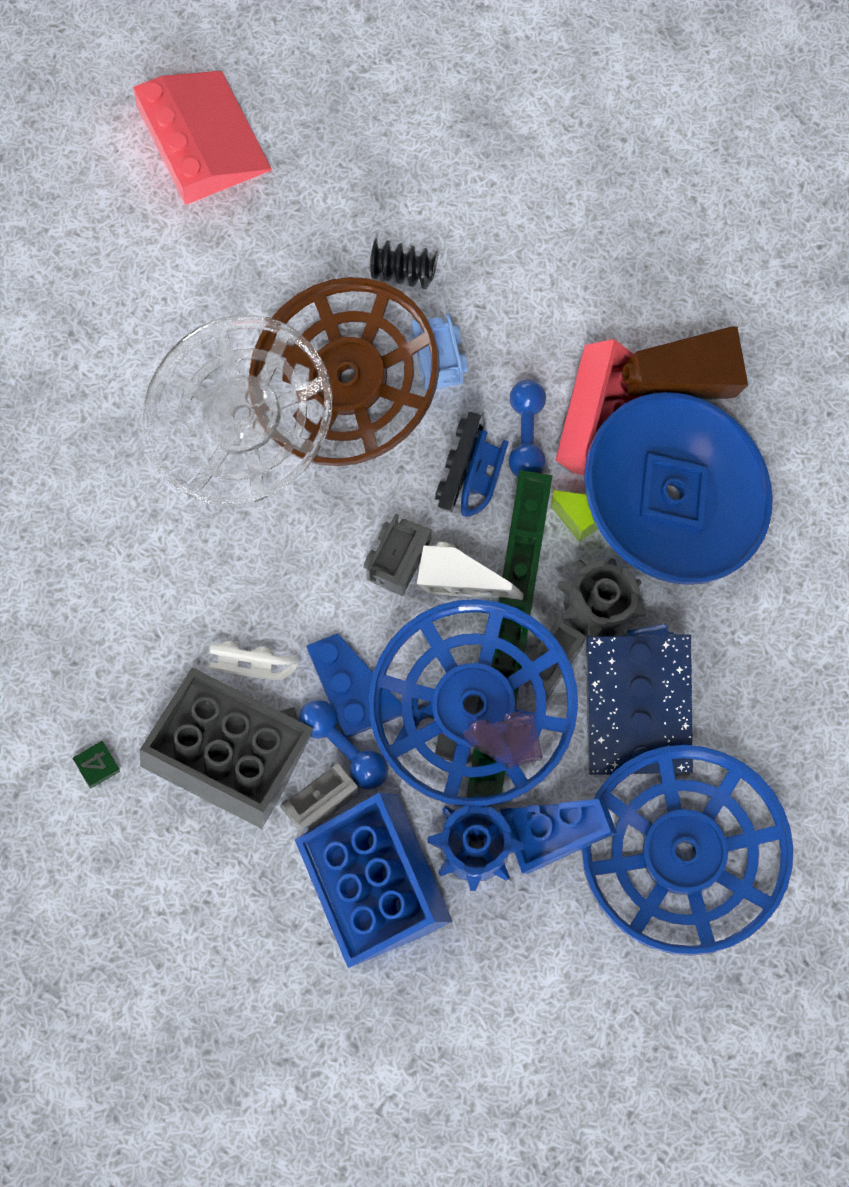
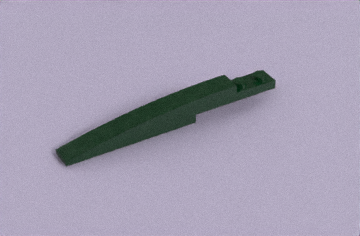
[467,470,553,804]

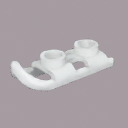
[209,641,301,680]

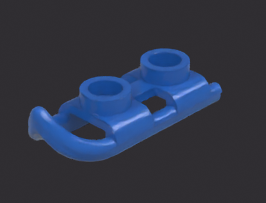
[461,430,509,517]

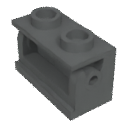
[363,513,432,596]

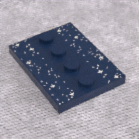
[586,634,693,775]

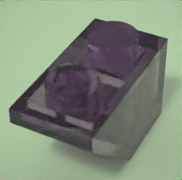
[463,711,543,768]

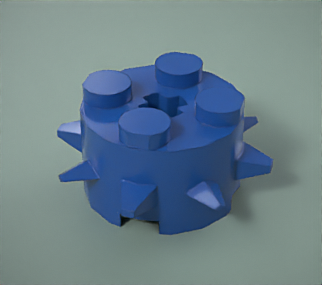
[427,796,524,891]

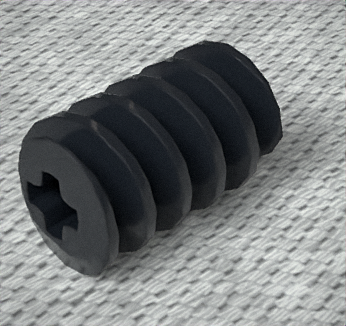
[369,238,439,290]

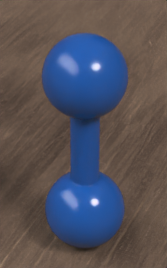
[508,379,546,478]
[299,700,389,789]

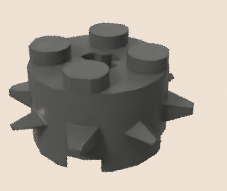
[557,558,647,636]

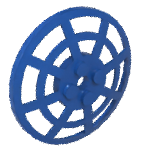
[369,599,578,807]
[581,745,794,956]

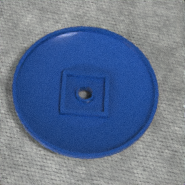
[584,392,773,585]

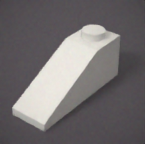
[417,542,523,600]

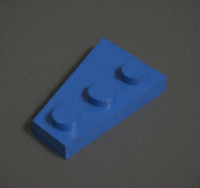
[306,633,402,738]
[500,799,617,874]

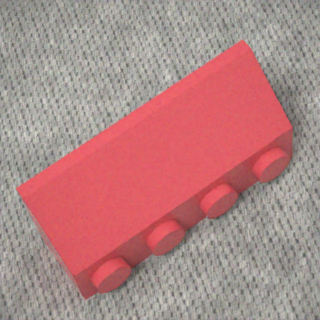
[555,339,641,475]

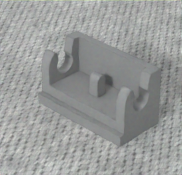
[280,763,358,835]

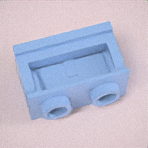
[411,314,468,391]

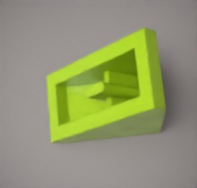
[551,490,598,542]

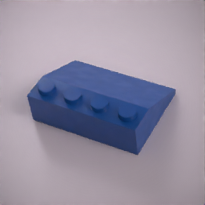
[295,793,453,968]

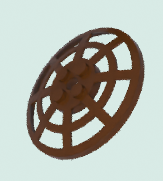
[249,277,440,466]

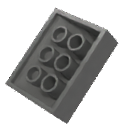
[140,667,314,829]

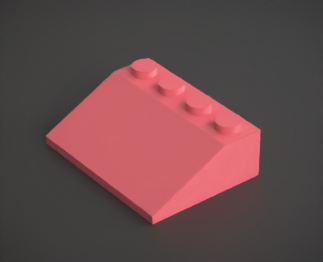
[133,71,272,205]

